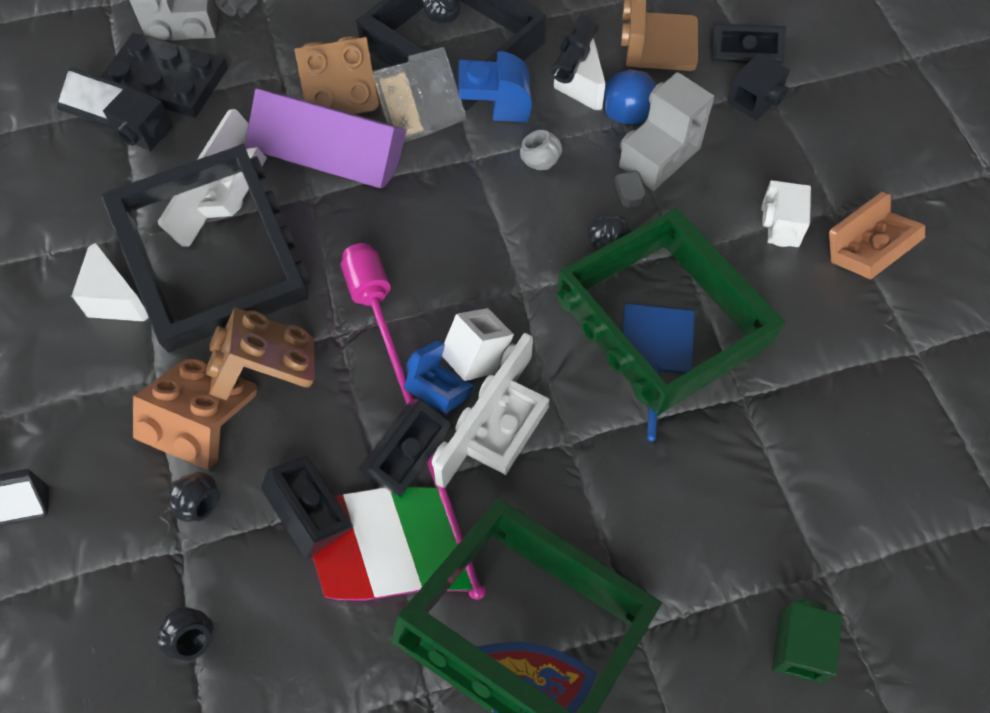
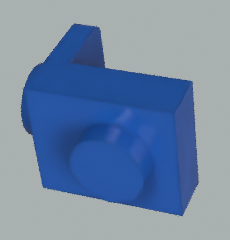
[404,341,473,414]

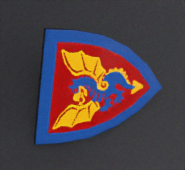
[476,642,597,713]

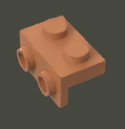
[829,192,925,279]

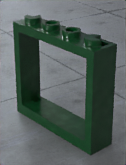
[556,208,785,416]
[392,498,663,713]

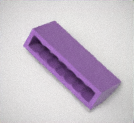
[245,89,407,188]

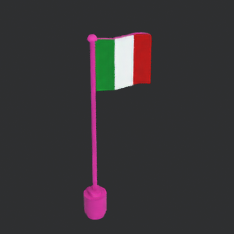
[313,243,487,601]

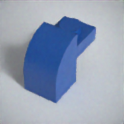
[458,51,532,122]

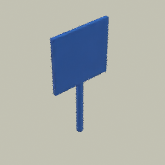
[622,304,694,442]

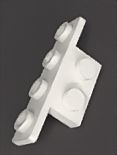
[158,109,267,247]
[432,333,549,488]

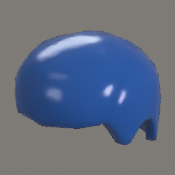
[604,69,657,125]

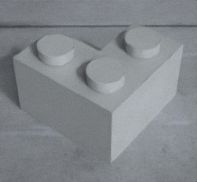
[129,0,218,41]
[619,72,714,191]

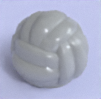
[520,130,562,170]

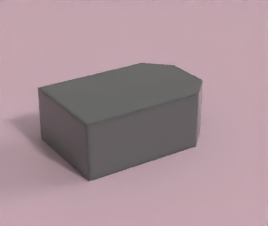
[614,171,646,209]

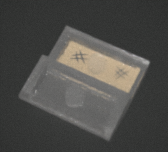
[373,47,466,142]

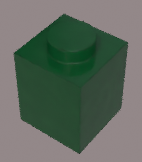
[772,600,843,684]

